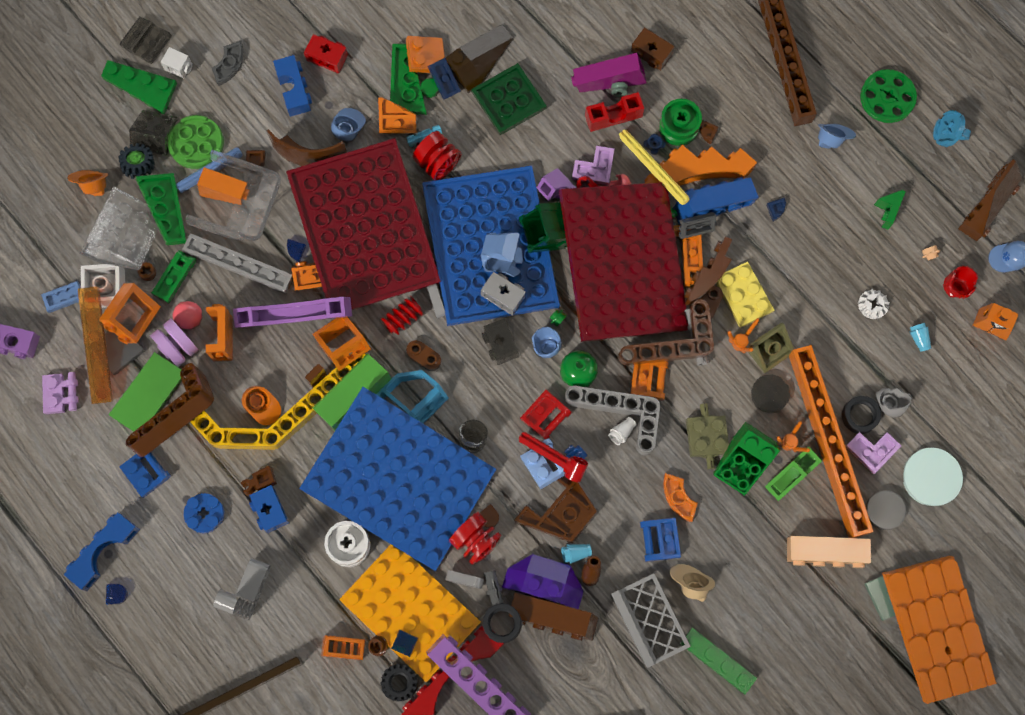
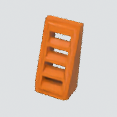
[321,635,365,660]

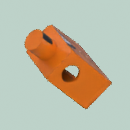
[973,303,1018,340]

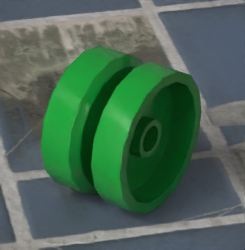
[659,99,702,146]

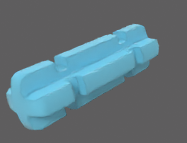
[407,125,442,147]

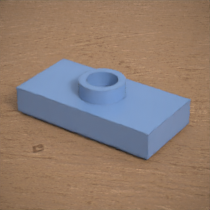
[41,281,81,313]

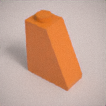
[197,167,250,205]

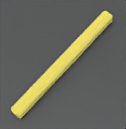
[619,130,689,205]

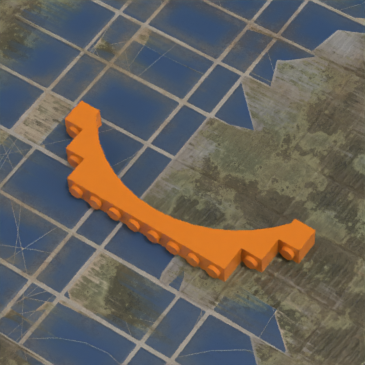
[644,145,757,192]

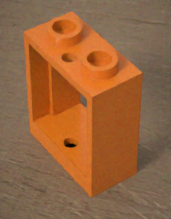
[99,283,161,344]
[313,317,371,371]

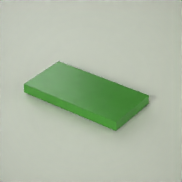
[109,352,182,432]

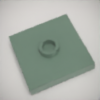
[864,576,895,621]

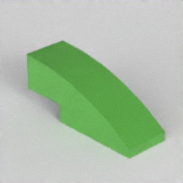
[765,446,823,501]

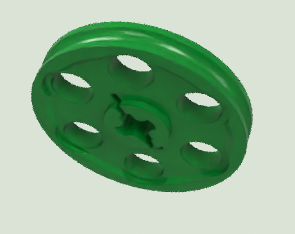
[860,69,917,123]

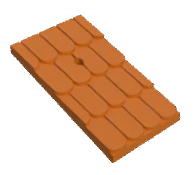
[882,555,996,704]

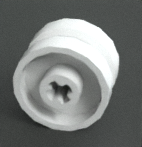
[324,521,371,567]

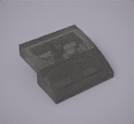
[119,16,172,64]

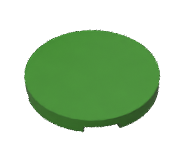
[167,115,224,169]

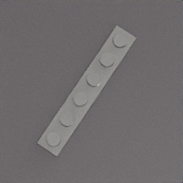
[182,233,293,294]

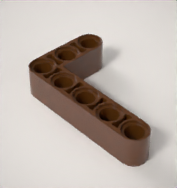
[618,299,714,365]
[126,363,214,457]

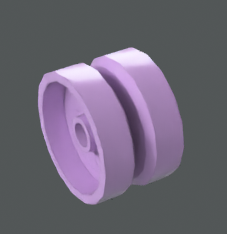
[150,318,199,367]

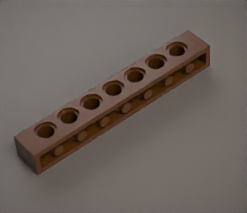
[758,0,817,127]

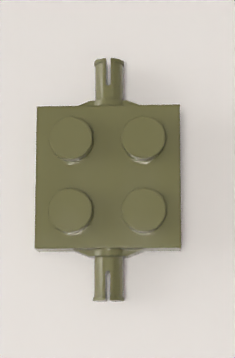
[686,404,729,470]

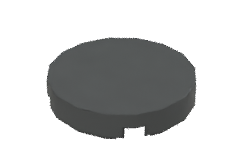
[865,490,906,530]

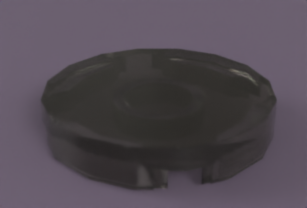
[751,374,790,413]

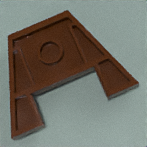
[514,468,597,543]

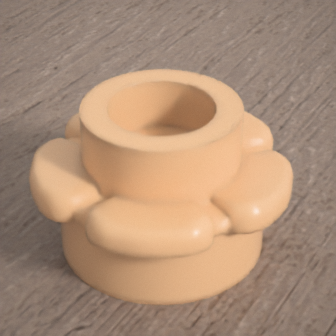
[922,245,941,261]

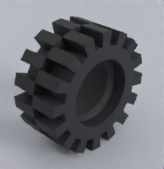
[380,664,418,702]

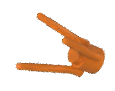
[727,318,759,354]
[777,421,810,452]

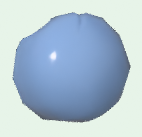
[532,327,562,358]

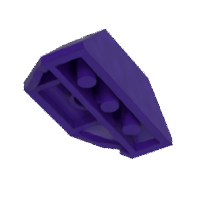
[502,554,584,609]

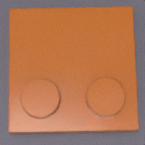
[406,36,445,73]

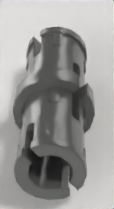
[483,570,504,606]

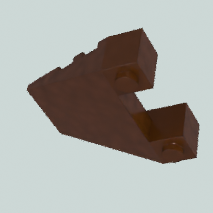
[958,159,1022,241]

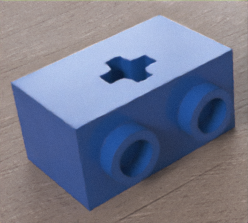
[249,485,289,533]

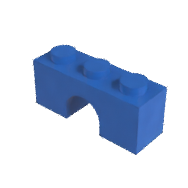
[273,55,312,117]

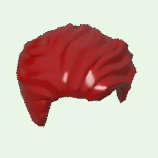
[943,266,978,299]

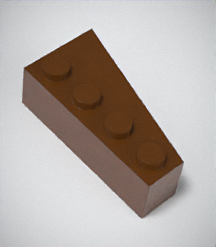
[509,593,599,641]

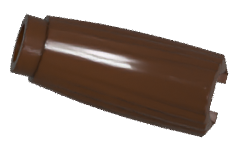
[581,556,601,586]

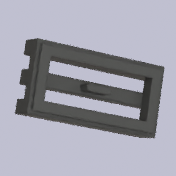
[679,212,716,239]

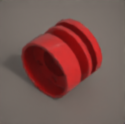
[412,131,462,181]
[449,512,502,565]

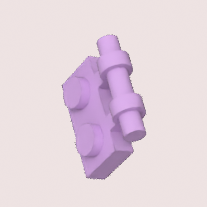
[42,372,79,414]

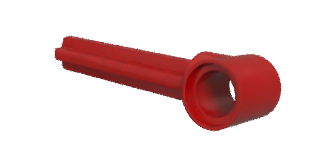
[519,432,588,482]

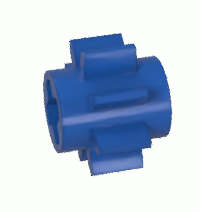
[564,445,587,460]

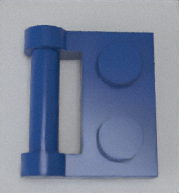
[119,452,171,498]
[640,518,681,562]

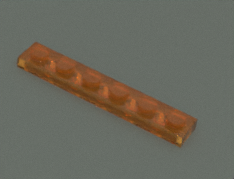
[78,287,113,404]

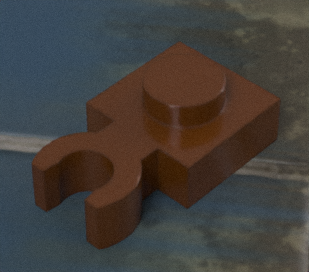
[241,466,277,496]

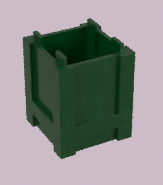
[519,202,567,253]

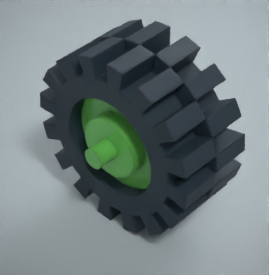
[118,143,155,179]

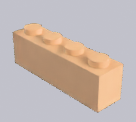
[787,536,871,568]

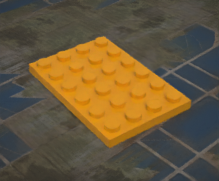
[339,544,481,683]

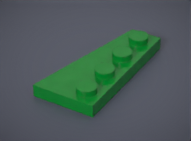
[390,44,427,115]
[101,60,177,115]
[136,173,186,246]

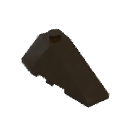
[446,25,513,94]

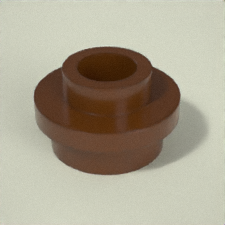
[368,636,388,656]

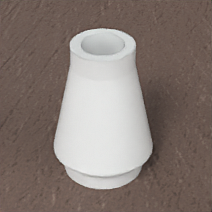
[608,417,636,445]

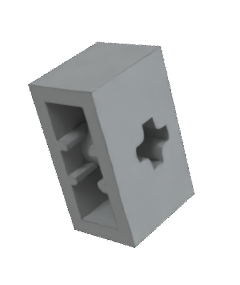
[481,272,526,316]

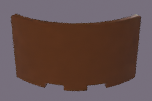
[266,129,347,166]

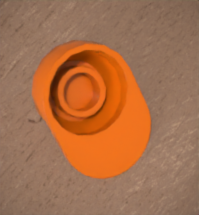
[241,386,281,425]

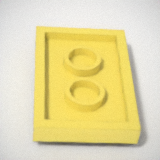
[716,262,774,328]

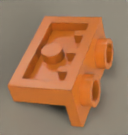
[291,261,322,291]

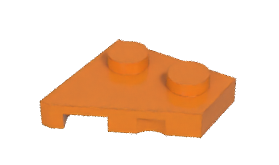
[378,97,416,133]

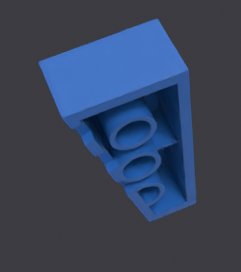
[672,177,759,225]

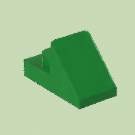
[874,190,906,230]

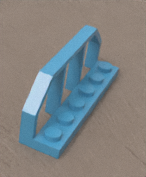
[376,370,449,424]

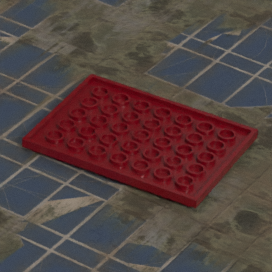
[286,138,441,310]
[559,182,689,342]

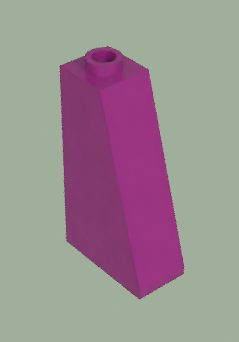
[571,53,647,92]

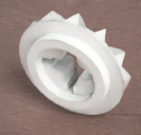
[858,289,890,319]

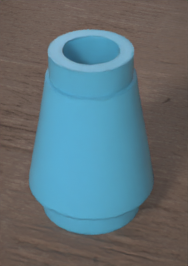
[909,323,931,352]
[561,544,592,564]

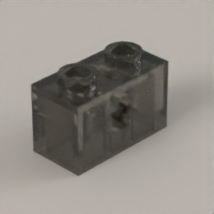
[481,318,519,365]

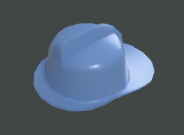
[818,124,856,149]

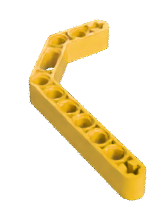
[190,353,366,450]

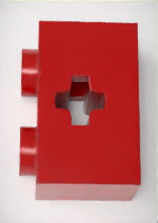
[304,34,348,73]

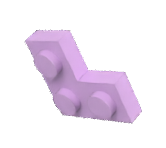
[572,146,614,185]
[845,432,901,474]

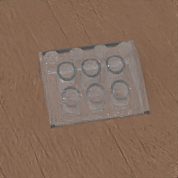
[80,187,158,270]

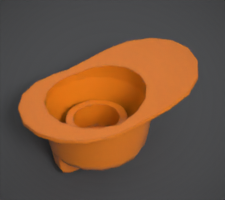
[67,170,108,196]

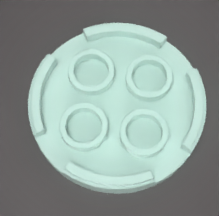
[903,448,963,506]

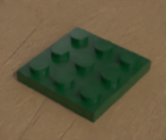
[471,63,547,135]

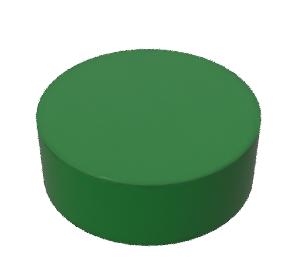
[421,78,439,98]

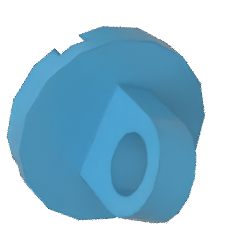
[933,110,971,147]

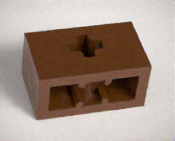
[631,27,675,71]

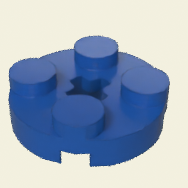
[184,493,225,534]

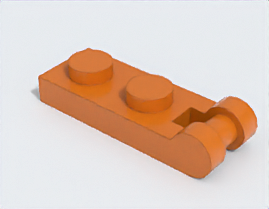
[682,235,703,287]

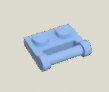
[520,438,565,489]

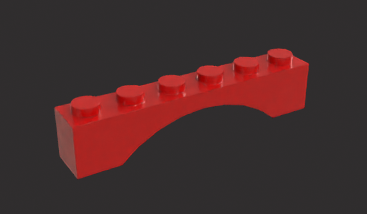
[401,626,505,715]

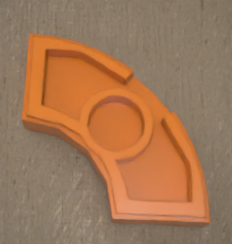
[663,473,698,523]

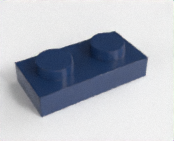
[427,58,461,100]

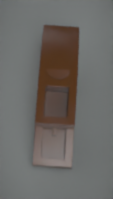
[684,236,732,305]

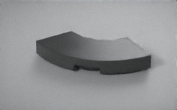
[212,41,244,86]

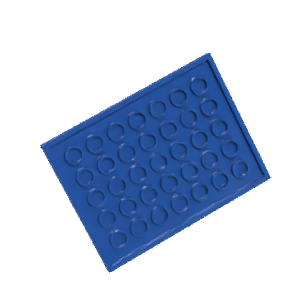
[422,166,560,326]
[299,387,496,571]

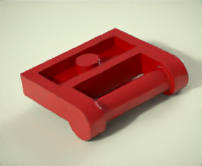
[520,390,572,440]

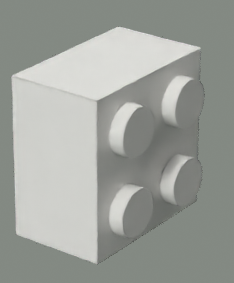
[81,263,126,309]

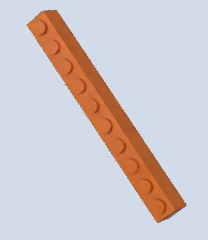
[789,345,874,538]

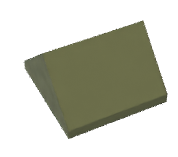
[748,323,794,373]

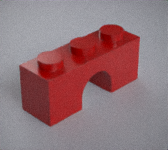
[585,92,644,132]

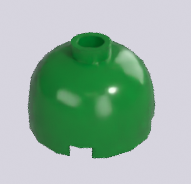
[560,350,598,387]

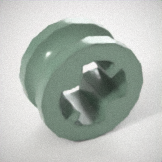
[611,82,628,97]

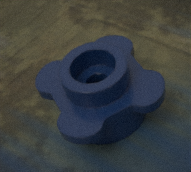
[643,134,666,155]

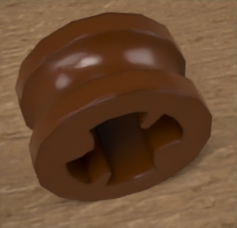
[137,262,157,281]

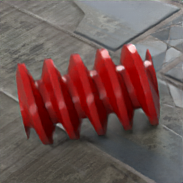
[380,296,423,335]

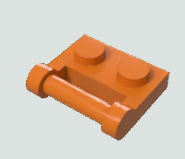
[630,361,669,400]

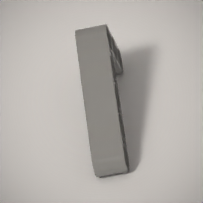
[565,386,660,455]
[213,558,271,620]

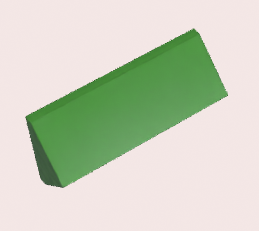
[312,354,392,431]

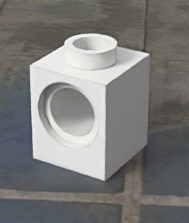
[161,47,192,79]

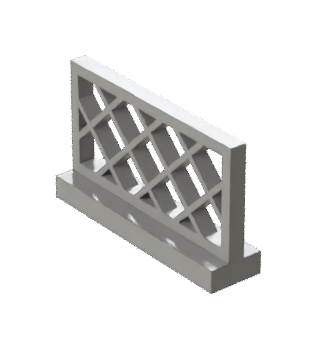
[611,573,690,668]

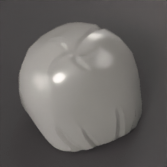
[876,388,912,418]

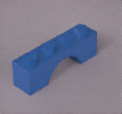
[64,512,140,591]

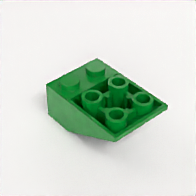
[713,422,780,496]

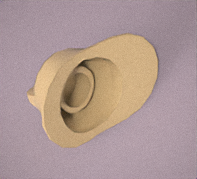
[670,564,715,602]

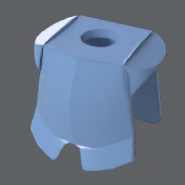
[481,233,523,277]

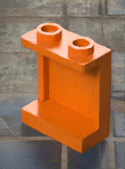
[206,304,233,361]

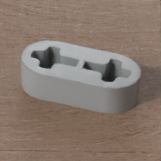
[427,284,445,318]
[445,570,484,589]

